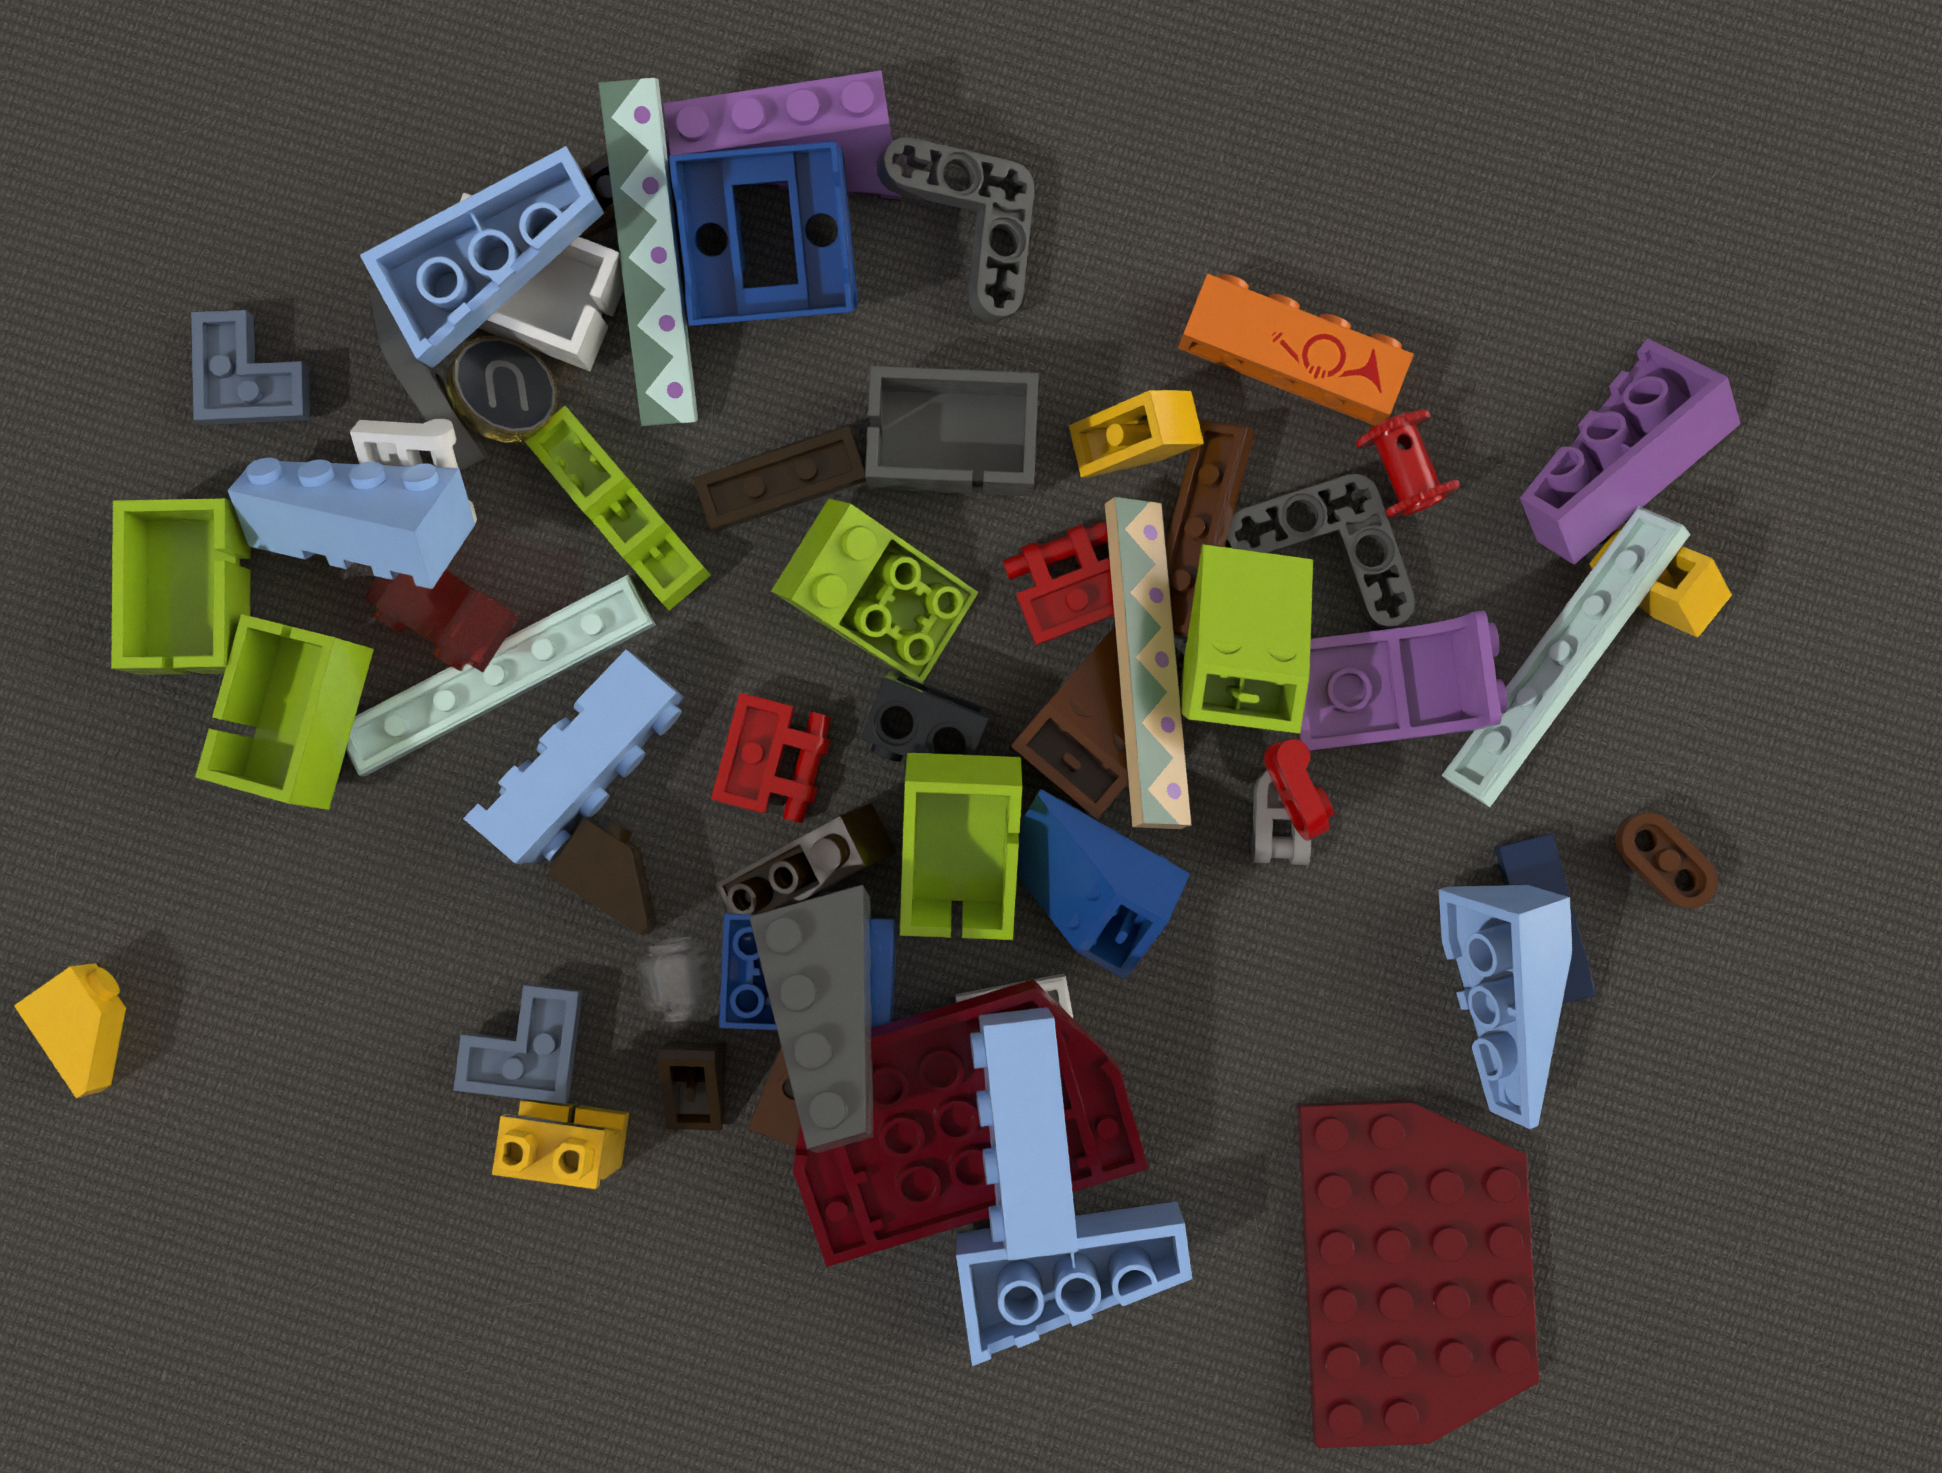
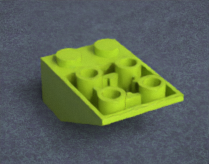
[771,499,979,682]
[1179,544,1313,734]

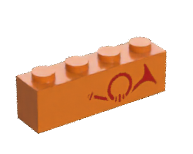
[1177,273,1414,426]

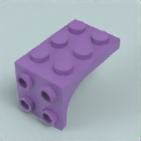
[1296,610,1507,751]

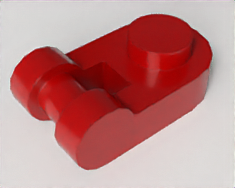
[1264,739,1334,841]

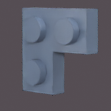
[191,310,310,425]
[453,984,583,1104]

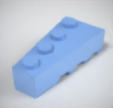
[360,146,604,368]
[228,458,475,589]
[463,650,685,864]
[970,1007,1079,1261]
[956,1202,1192,1366]

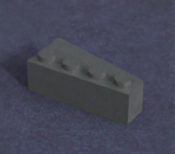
[749,885,873,1153]

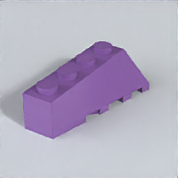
[663,70,900,200]
[1520,338,1741,564]

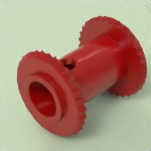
[1356,410,1460,518]

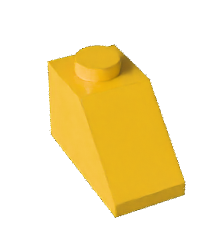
[1069,390,1204,478]
[1589,523,1732,638]
[14,963,126,1099]

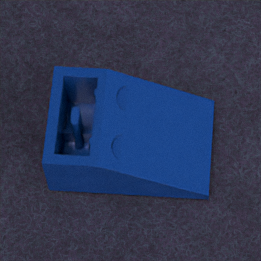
[1017,789,1190,980]
[719,914,897,1030]

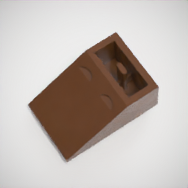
[1009,626,1184,820]

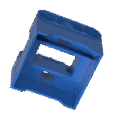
[669,141,858,326]

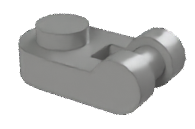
[1251,770,1311,865]

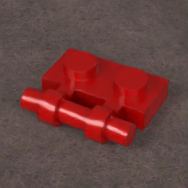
[1002,521,1114,647]
[711,693,832,824]

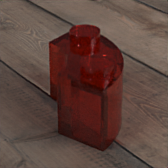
[364,569,519,672]

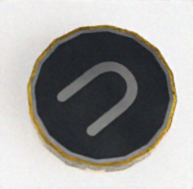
[446,336,558,443]

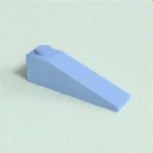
[1439,885,1572,1129]

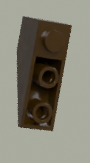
[715,803,896,914]

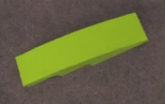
[524,405,711,611]

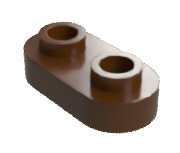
[1615,813,1718,908]

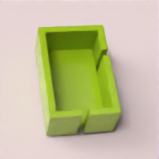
[111,498,251,675]
[195,614,374,810]
[900,753,1022,940]

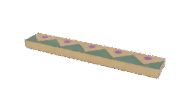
[1105,497,1191,829]

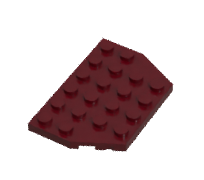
[793,979,1149,1267]
[1297,1100,1539,1448]

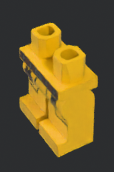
[492,1099,630,1189]

